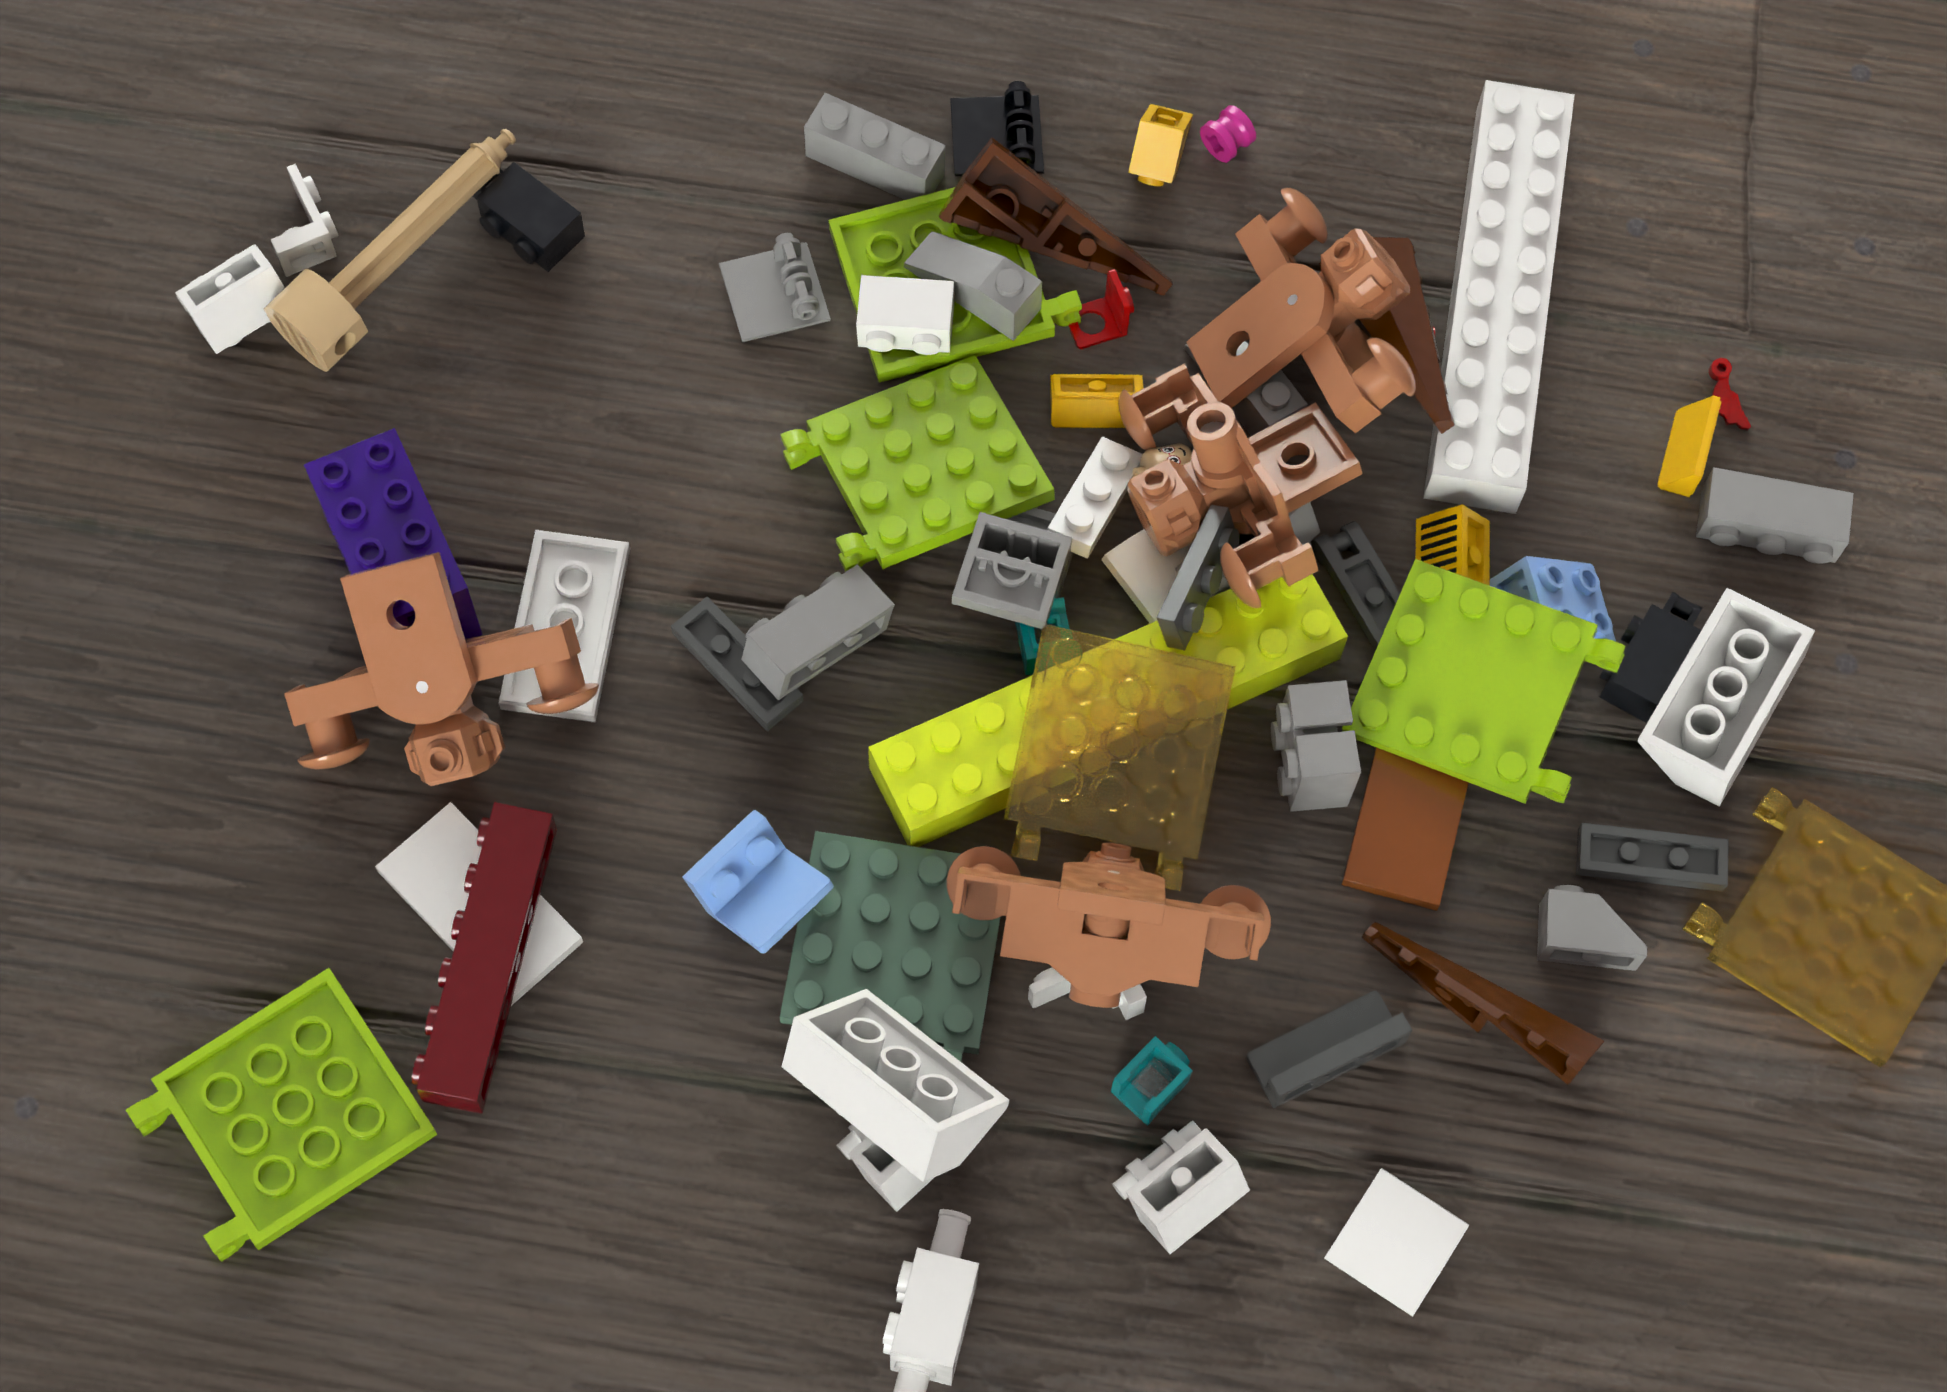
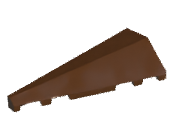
[938,137,1173,296]
[1319,237,1455,434]
[1362,922,1604,1085]

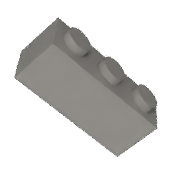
[804,93,946,200]
[1696,467,1854,564]
[741,564,895,700]

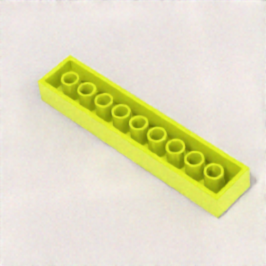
[868,574,1348,847]

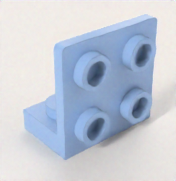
[1490,556,1616,641]
[682,810,834,953]

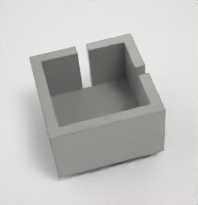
[1271,680,1361,812]

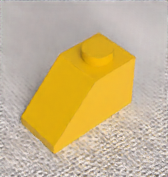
[1128,104,1193,186]

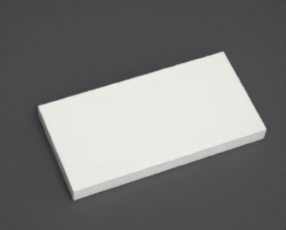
[499,530,630,722]
[375,802,583,1006]

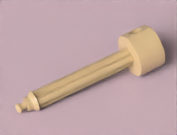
[264,129,516,372]

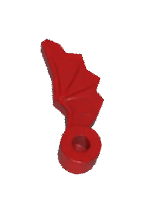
[1708,358,1751,431]

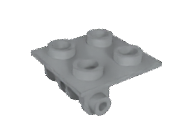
[719,233,831,342]

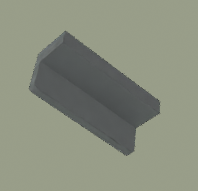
[1246,991,1412,1109]

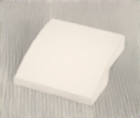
[1102,529,1231,624]
[1324,1168,1469,1317]

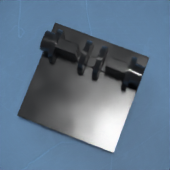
[950,81,1044,177]

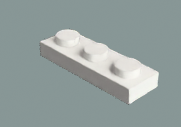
[1047,437,1142,559]

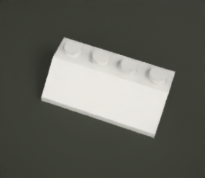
[1638,588,1815,807]
[782,989,1009,1182]

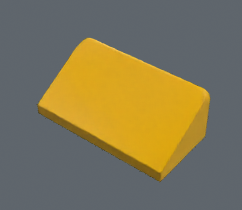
[1050,374,1144,428]
[1657,396,1721,497]

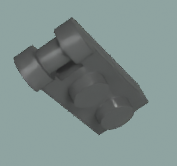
[1311,521,1400,651]

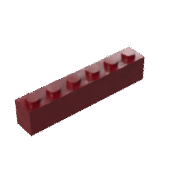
[412,802,557,1114]

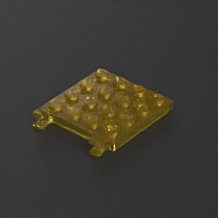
[1004,625,1236,891]
[1682,787,1947,1068]

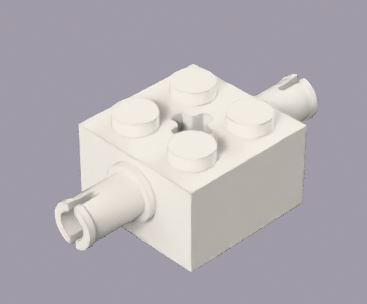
[883,1209,979,1392]

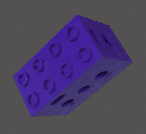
[304,428,483,639]

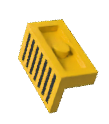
[1415,504,1490,586]

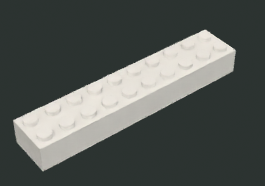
[1423,80,1575,514]

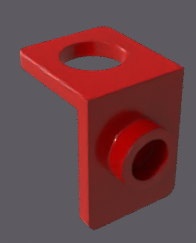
[1068,269,1134,349]

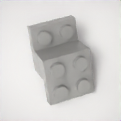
[952,508,1073,630]

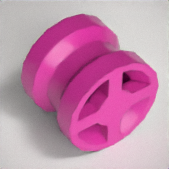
[1200,105,1256,163]

